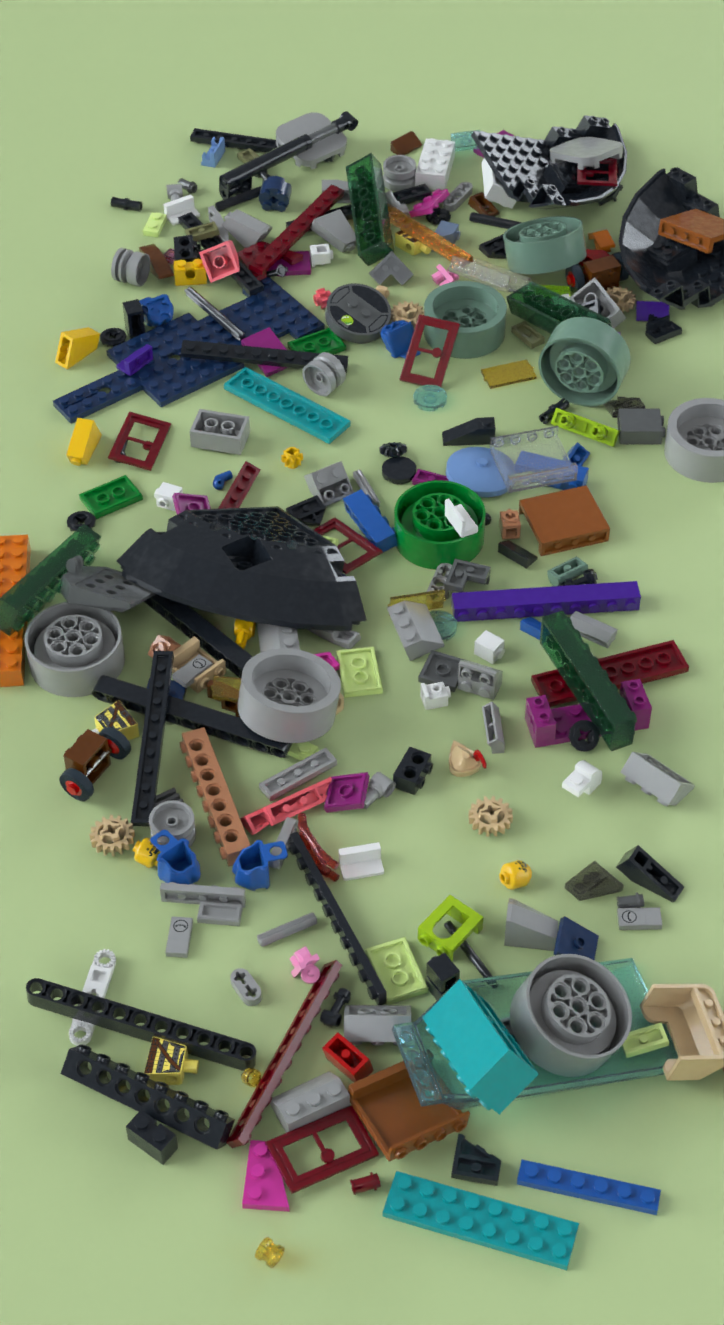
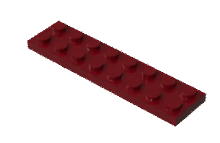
[531,640,689,707]

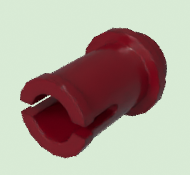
[350,1172,381,1195]

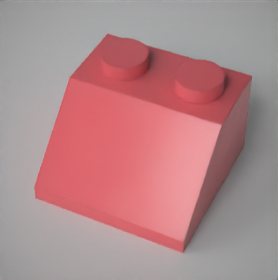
[199,240,240,283]

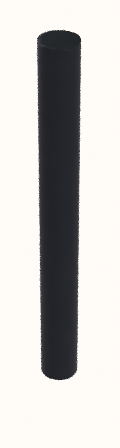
[444,921,498,989]

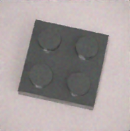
[418,650,465,692]

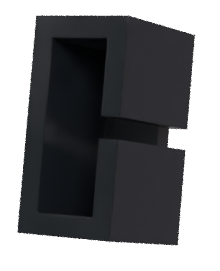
[122,299,146,339]
[426,953,460,1002]
[126,1110,178,1165]

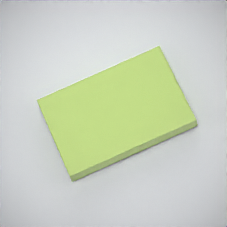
[336,646,383,698]
[365,937,428,1005]

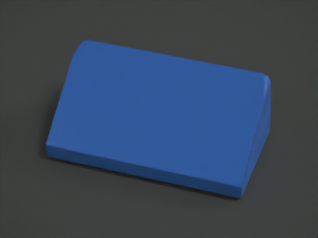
[562,442,590,466]
[520,617,562,646]

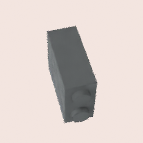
[617,409,665,445]

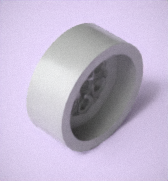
[664,398,724,483]
[25,602,125,697]
[237,648,341,743]
[510,954,632,1077]

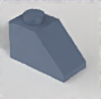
[431,220,461,252]

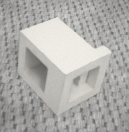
[310,244,333,268]
[420,682,451,710]

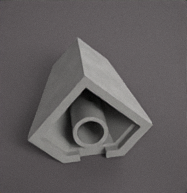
[222,209,273,248]
[311,209,358,253]
[504,898,559,951]

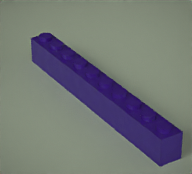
[451,581,641,622]

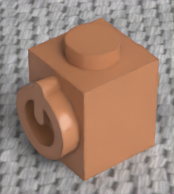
[499,509,521,539]
[148,635,181,658]

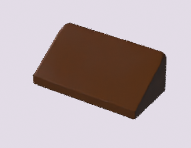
[391,131,422,155]

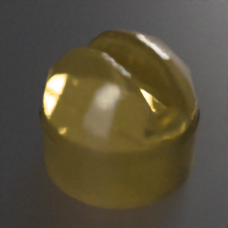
[241,1068,261,1087]

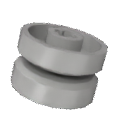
[383,155,416,192]
[302,352,346,396]
[149,800,196,847]

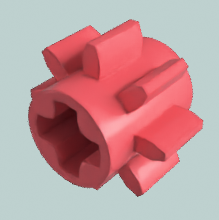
[313,288,331,309]

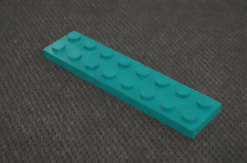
[224,367,351,444]
[382,1171,579,1270]

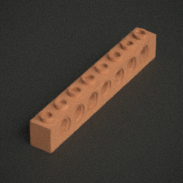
[179,727,251,867]

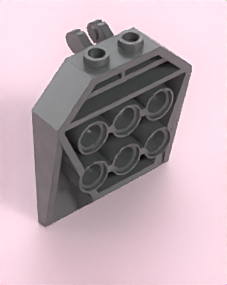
[60,555,156,612]

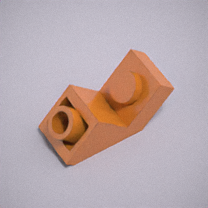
[588,229,616,252]

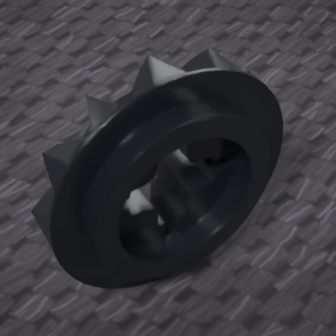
[426,208,451,225]
[100,328,126,347]
[379,442,407,457]
[67,511,96,534]
[568,720,600,752]

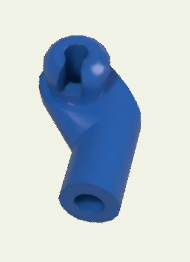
[213,470,233,490]

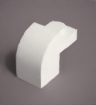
[562,760,602,797]

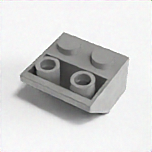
[304,461,354,506]
[458,660,503,700]

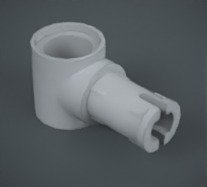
[166,184,183,201]
[383,191,409,222]
[364,772,396,809]

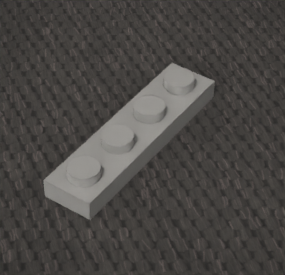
[259,748,337,802]
[160,882,246,908]

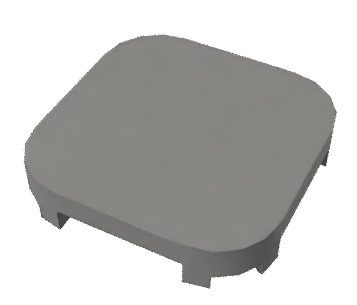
[276,113,347,169]
[550,137,623,170]

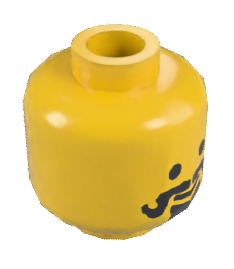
[132,837,162,868]
[499,860,532,890]

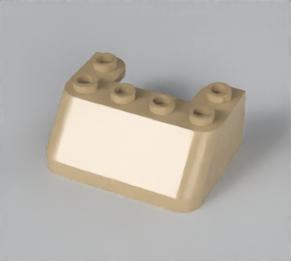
[639,984,724,1081]

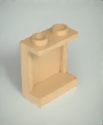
[172,636,226,693]

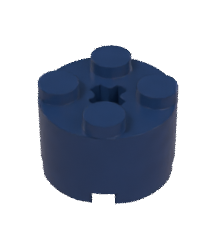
[259,176,292,212]

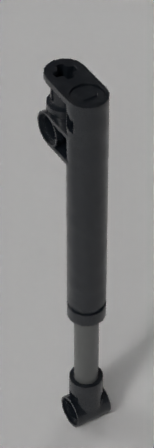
[219,111,358,200]

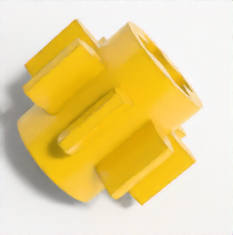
[281,447,303,469]

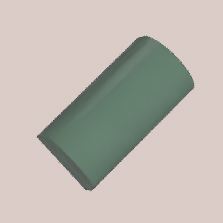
[547,556,588,586]

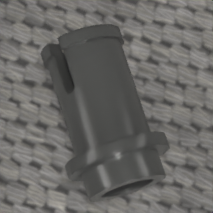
[178,178,197,193]
[617,892,644,908]

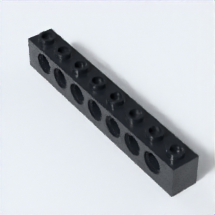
[61,1044,235,1149]

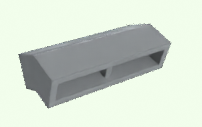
[565,611,618,648]
[482,702,505,754]

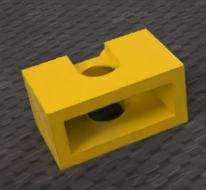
[174,259,207,286]

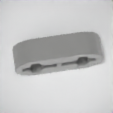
[230,968,262,1006]

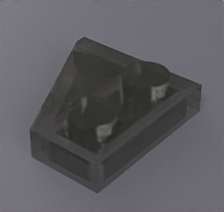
[603,396,645,418]
[565,861,624,901]

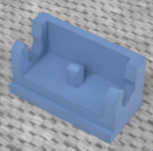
[201,137,225,168]

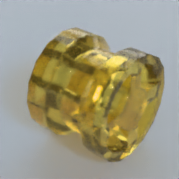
[255,1237,285,1268]

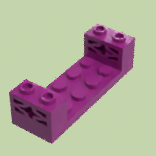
[525,679,652,748]

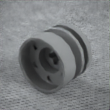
[111,247,151,287]

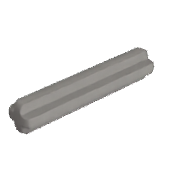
[353,470,380,508]
[257,912,317,947]

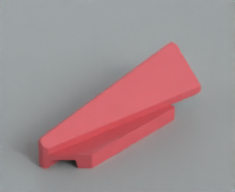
[240,777,332,835]

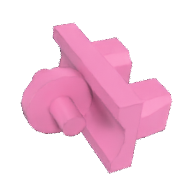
[431,264,460,286]
[290,946,320,984]

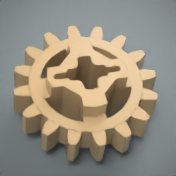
[606,286,636,312]
[390,301,424,327]
[468,796,513,837]
[89,815,135,856]

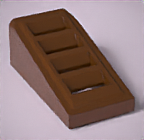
[468,192,500,217]

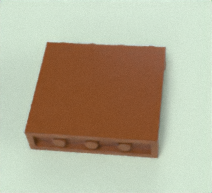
[658,209,724,254]
[519,485,610,556]
[348,1051,470,1162]

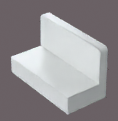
[164,195,200,226]
[445,499,478,538]
[338,842,384,881]

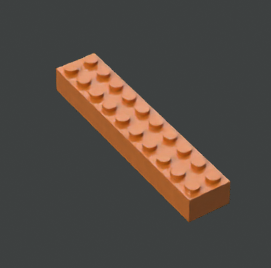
[0,534,31,687]

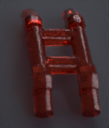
[298,813,340,882]

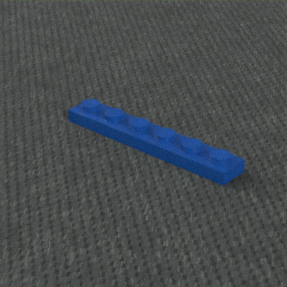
[517,1159,661,1215]

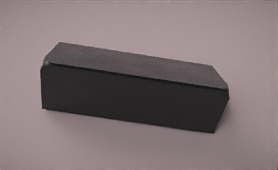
[498,540,538,569]

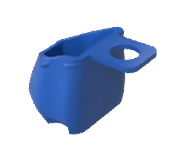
[139,294,174,328]
[380,320,421,359]
[150,830,201,884]
[232,840,288,891]

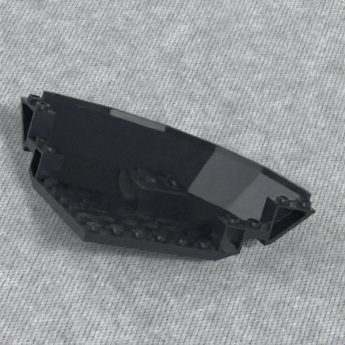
[471,115,627,209]
[619,167,724,310]
[116,506,367,631]

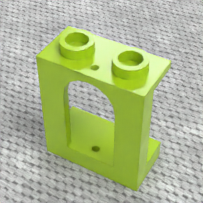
[418,895,484,961]

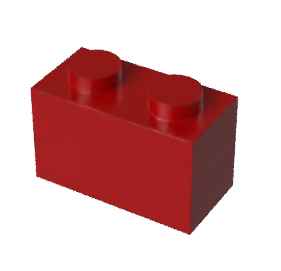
[322,1032,374,1082]

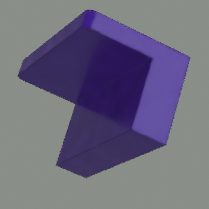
[635,301,669,321]
[116,344,153,376]

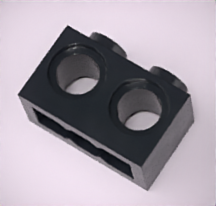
[174,235,198,262]
[393,747,433,795]

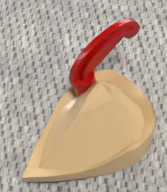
[449,740,487,777]

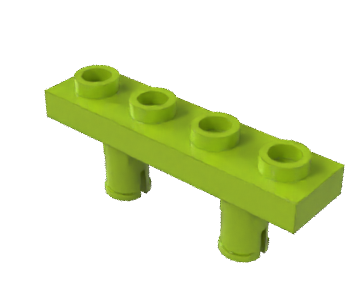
[550,408,620,447]

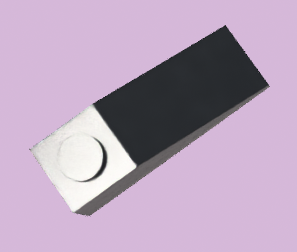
[442,417,496,446]
[616,845,684,903]

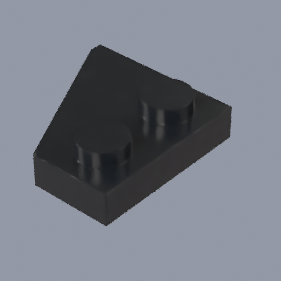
[451,1133,501,1186]

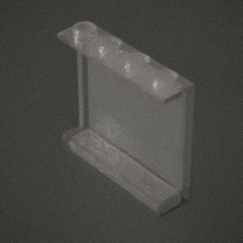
[448,255,531,293]
[490,426,578,493]

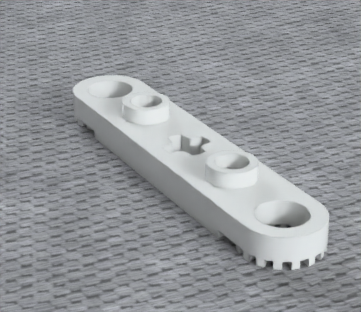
[69,949,116,1046]

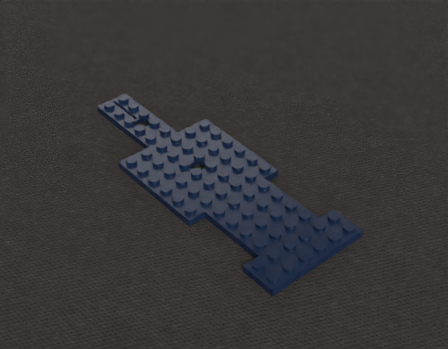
[53,277,325,424]

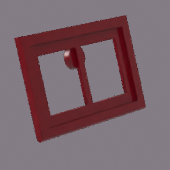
[577,158,617,186]
[399,314,460,390]
[108,412,171,471]
[313,517,383,574]
[265,1105,379,1194]

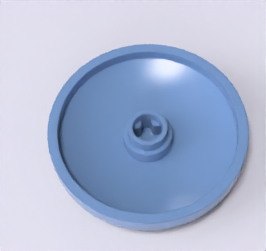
[446,447,516,497]

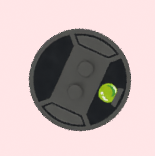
[325,283,391,343]

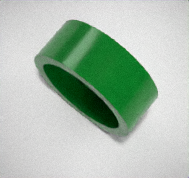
[394,480,486,570]

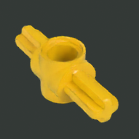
[234,618,256,649]

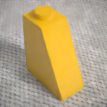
[55,327,100,369]
[66,418,102,466]

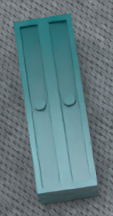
[422,979,539,1114]

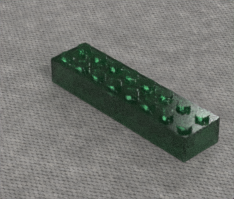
[346,153,395,266]
[506,281,612,334]
[0,524,101,636]
[540,610,637,752]

